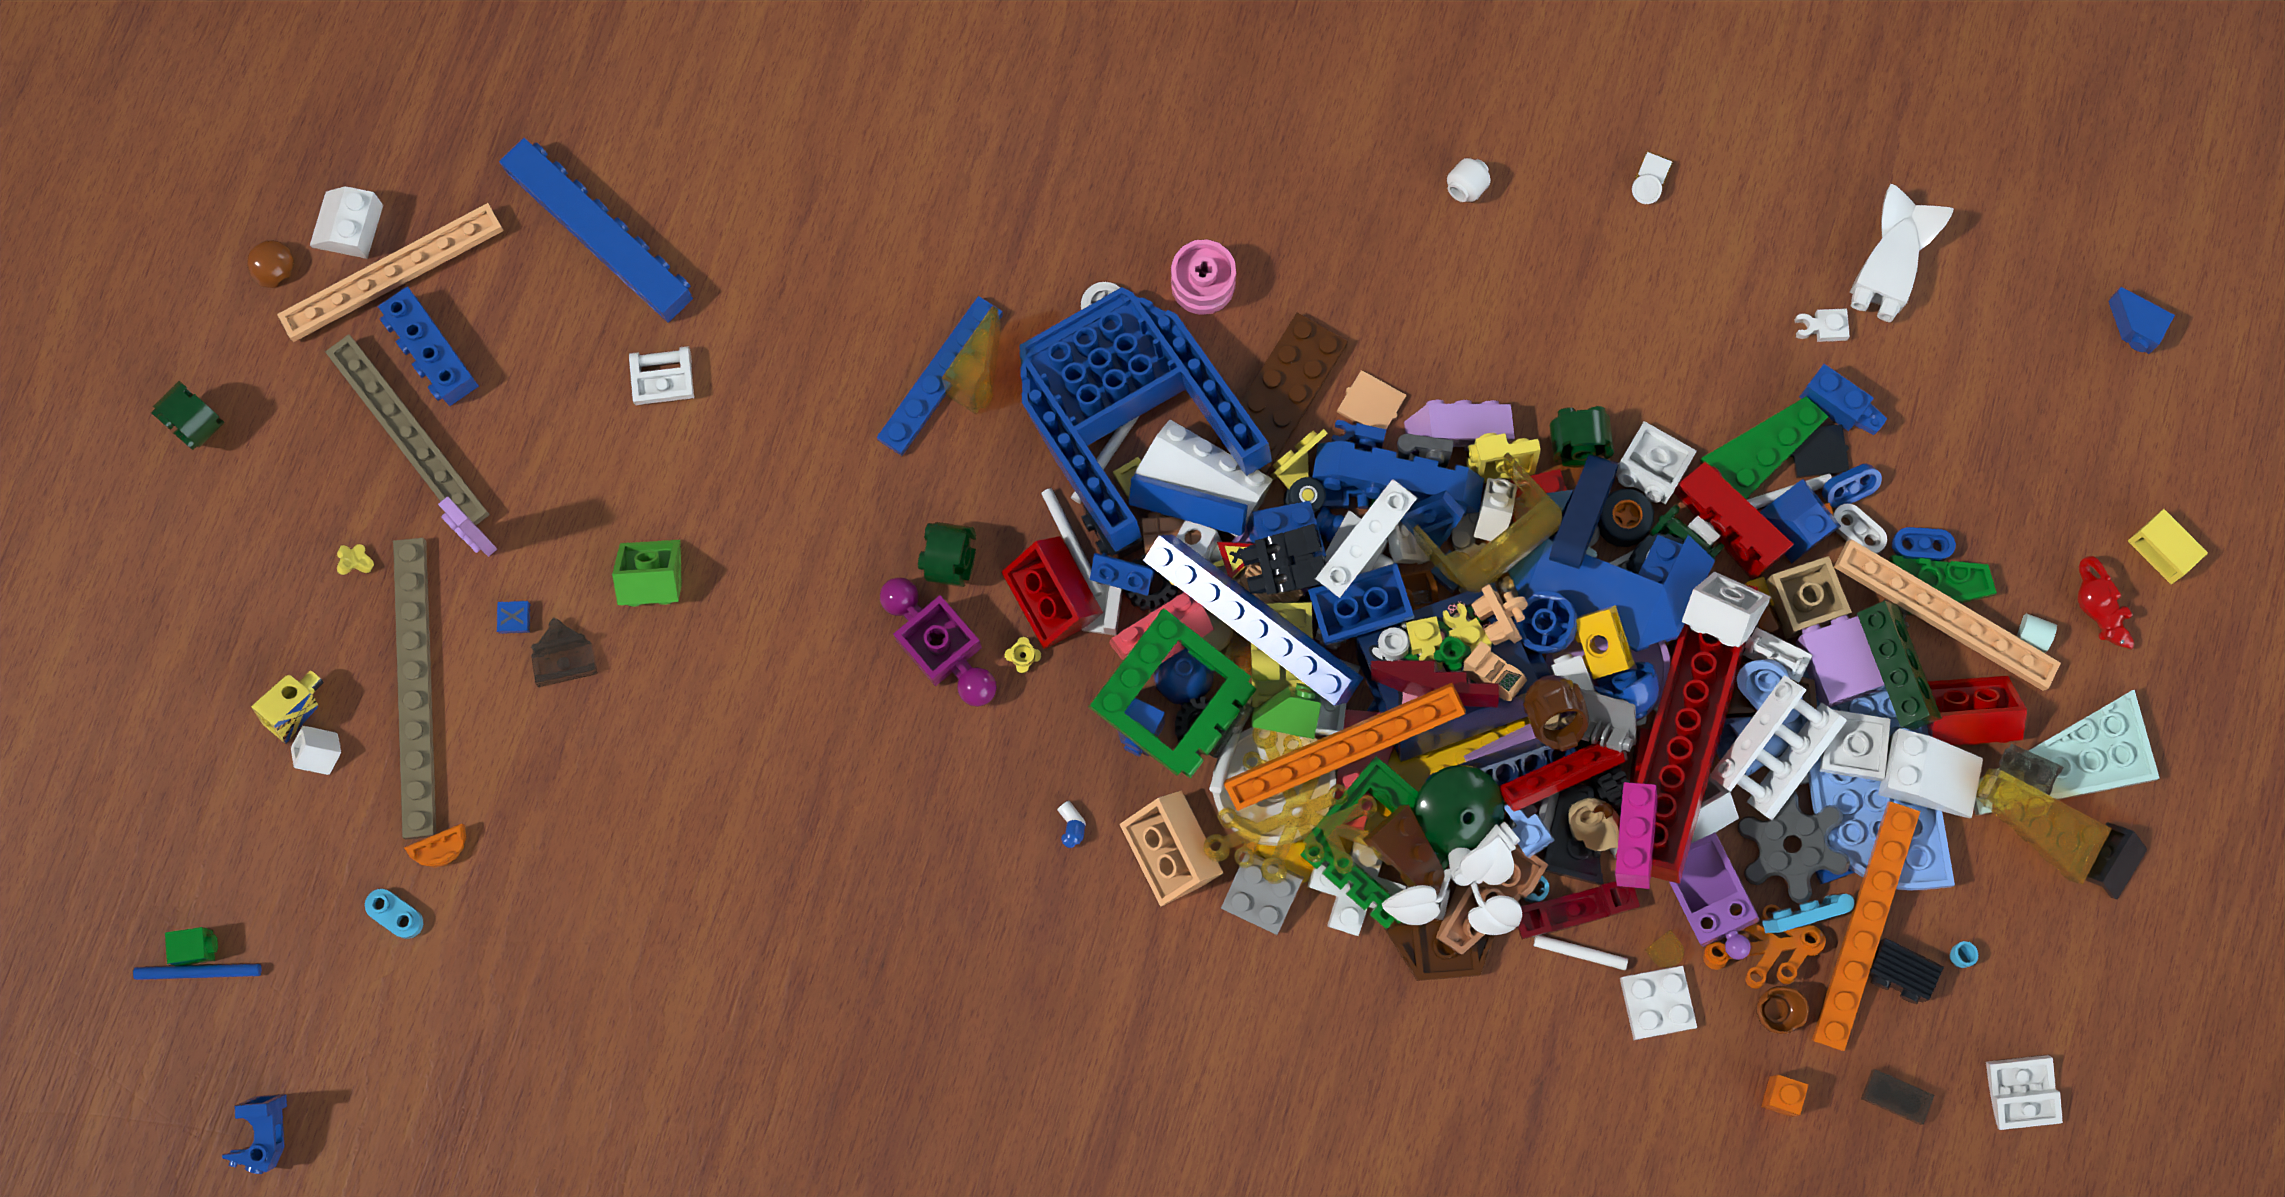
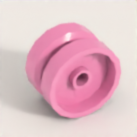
[1171,239,1236,315]

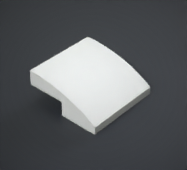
[1986,1055,2063,1130]

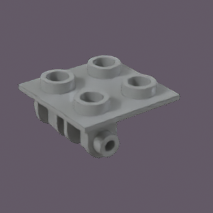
[1580,688,1637,753]

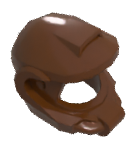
[1523,675,1589,752]

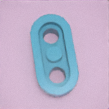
[365,889,423,939]

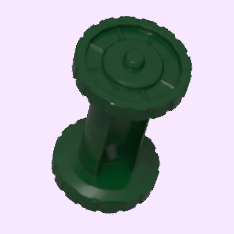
[1649,504,1725,562]

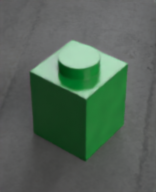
[165,927,218,966]

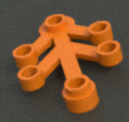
[1703,904,1826,989]

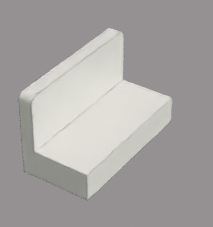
[1082,583,1123,636]

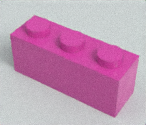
[1615,782,1658,889]

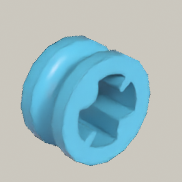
[1524,876,1549,903]

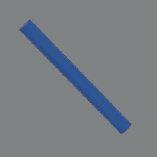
[133,964,262,980]

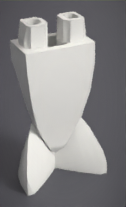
[1850,184,1954,323]

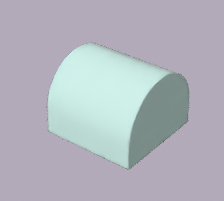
[2016,613,2057,653]

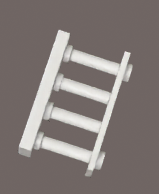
[1315,479,1417,598]
[1710,675,1847,820]

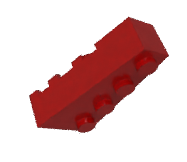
[1674,462,1794,580]

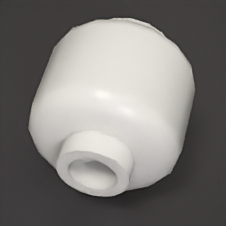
[1447,158,1491,202]

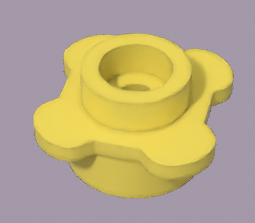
[1005,637,1041,673]

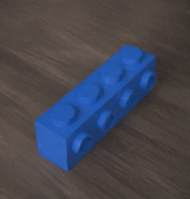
[378,286,479,406]

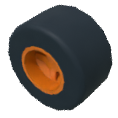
[1597,489,1654,547]

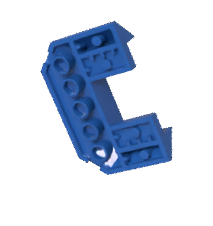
[1507,490,1715,652]

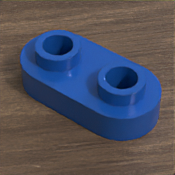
[1822,464,1882,508]
[1892,527,1956,561]

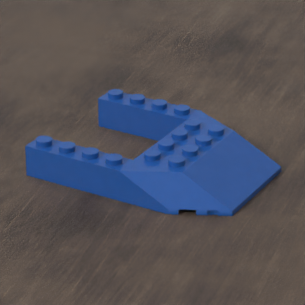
[1019,287,1272,552]

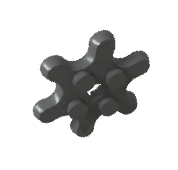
[1738,791,1850,903]

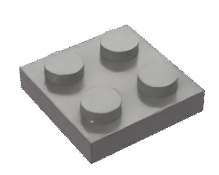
[1221,851,1304,935]

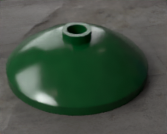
[1413,765,1505,857]

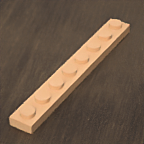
[277,203,504,342]
[1834,539,2061,691]

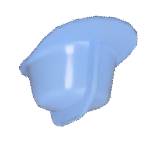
[1737,658,1803,724]

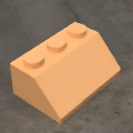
[1119,790,1223,907]

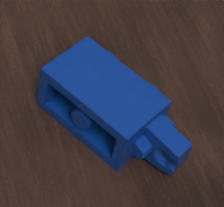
[1799,364,1887,435]

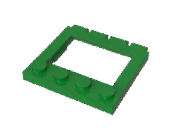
[1088,608,1257,778]
[1300,756,1449,929]

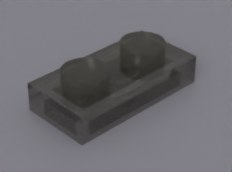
[1861,1069,1935,1125]

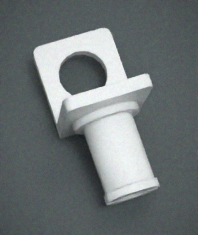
[1176,521,1225,566]

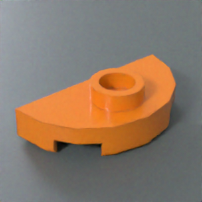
[404,824,466,868]

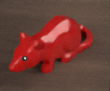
[2078,556,2134,650]

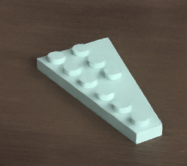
[1974,690,2160,816]

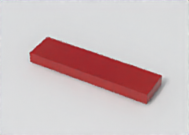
[1499,740,1625,812]

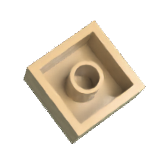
[1766,556,1852,639]

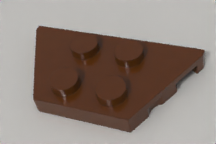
[1383,919,1495,981]

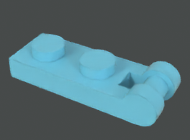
[1762,894,1855,933]

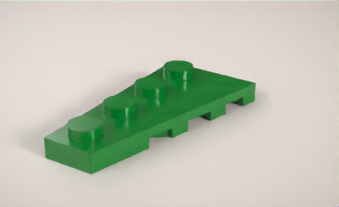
[1700,396,1829,499]

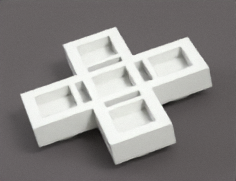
[1307,837,1407,936]

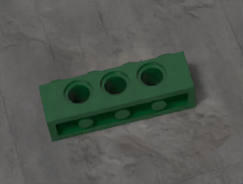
[1857,601,1942,730]

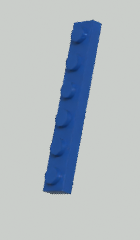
[877,296,1003,456]

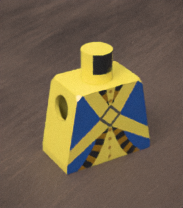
[251,670,324,744]

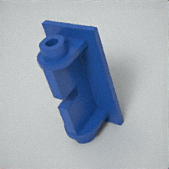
[1090,553,1156,596]

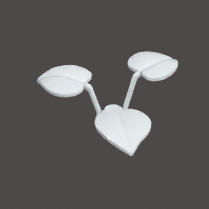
[1382,835,1522,935]

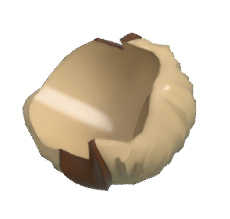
[1568,798,1620,851]

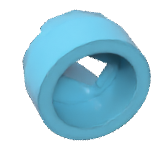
[1950,941,1978,968]

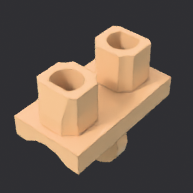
[1471,584,1528,645]

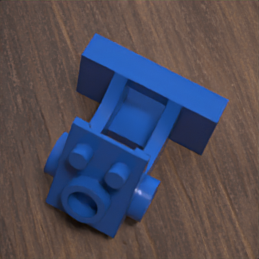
[222,1094,287,1174]

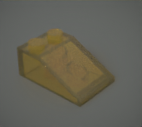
[942,306,1001,414]

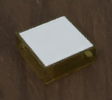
[1635,150,1674,188]

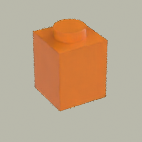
[1761,1074,1808,1117]

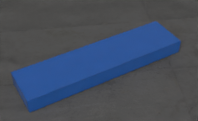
[1129,474,1248,536]

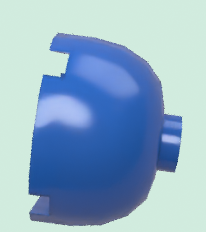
[1514,590,1578,654]
[1153,648,1214,705]
[1594,661,1659,719]

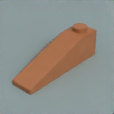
[1436,844,1548,955]

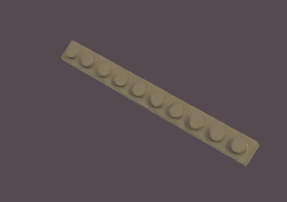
[393,538,436,840]

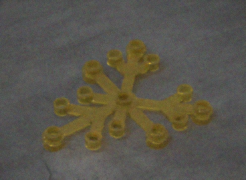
[1204,728,1383,884]

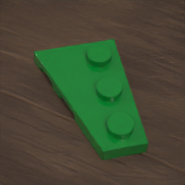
[1889,555,1997,615]

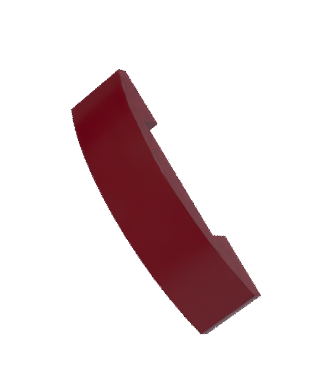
[1518,881,1640,940]

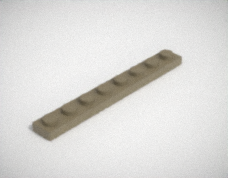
[325,334,490,525]

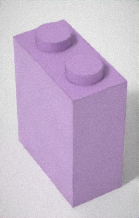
[1795,615,1885,708]

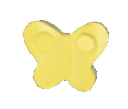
[337,544,374,575]

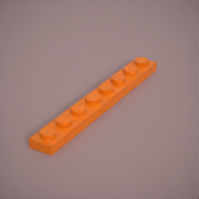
[1224,683,1466,811]
[1812,801,1921,1051]

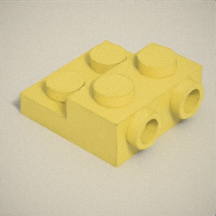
[1466,433,1541,483]

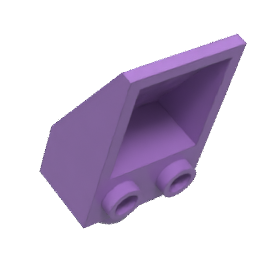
[1669,832,1761,960]

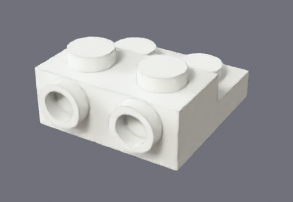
[1616,421,1696,504]

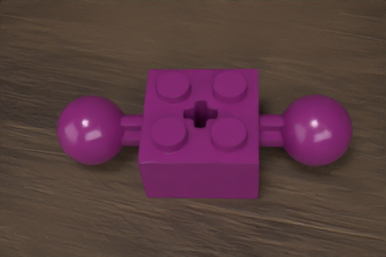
[880,577,997,707]

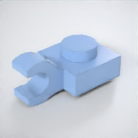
[1504,804,1555,858]

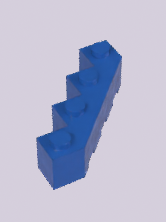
[1312,441,1484,517]

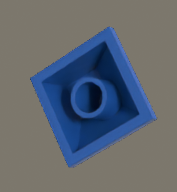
[1760,479,1841,564]

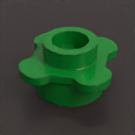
[1434,636,1471,671]

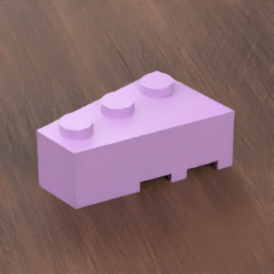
[1404,400,1515,454]

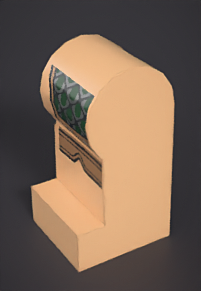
[1463,641,1527,701]

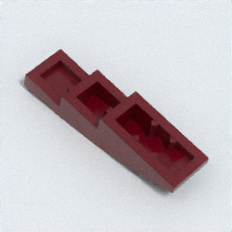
[1371,661,1499,708]

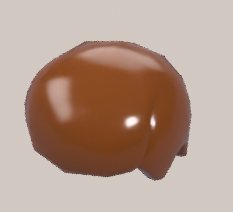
[247,240,294,288]
[1756,986,1809,1034]

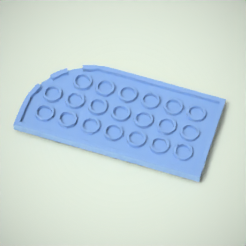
[1798,670,1955,891]

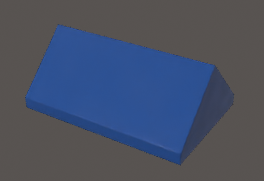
[1308,563,1414,646]

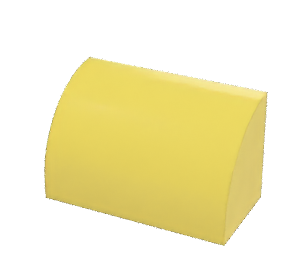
[2128,509,2208,584]

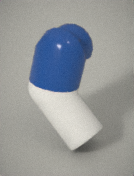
[1057,801,1086,848]

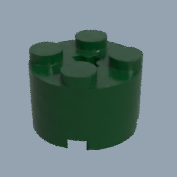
[151,381,225,450]
[1549,406,1614,468]
[918,522,976,587]

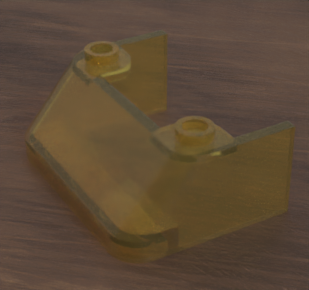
[1413,452,1562,593]

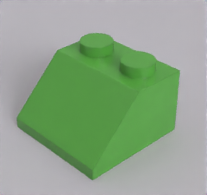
[612,540,682,607]
[1252,683,1321,739]

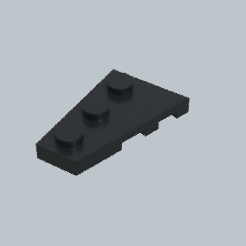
[1543,783,1604,885]

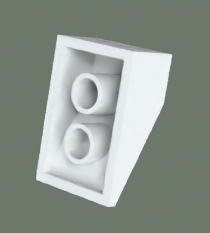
[1878,728,1983,818]

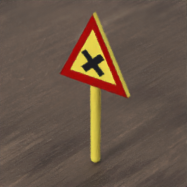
[1170,542,1254,585]

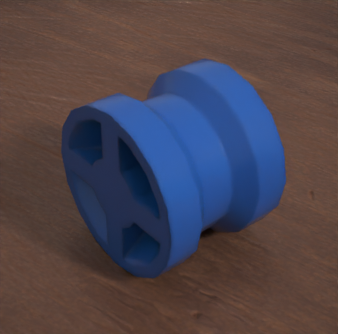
[1316,506,1345,543]

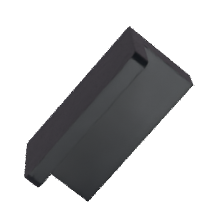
[2076,822,2147,899]

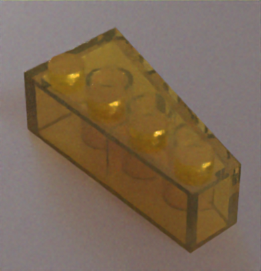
[1976,768,2112,884]

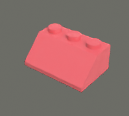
[1109,592,1214,663]

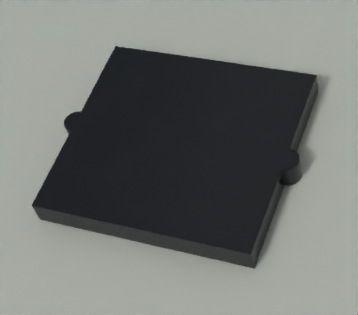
[1790,424,1849,478]

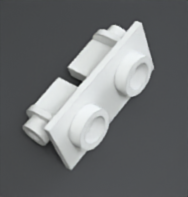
[1743,627,1813,682]

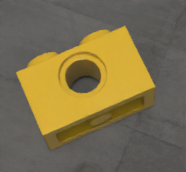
[1575,605,1635,679]

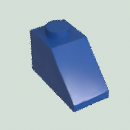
[2108,287,2175,354]

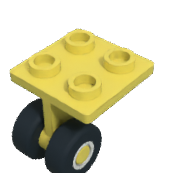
[1270,429,1328,512]

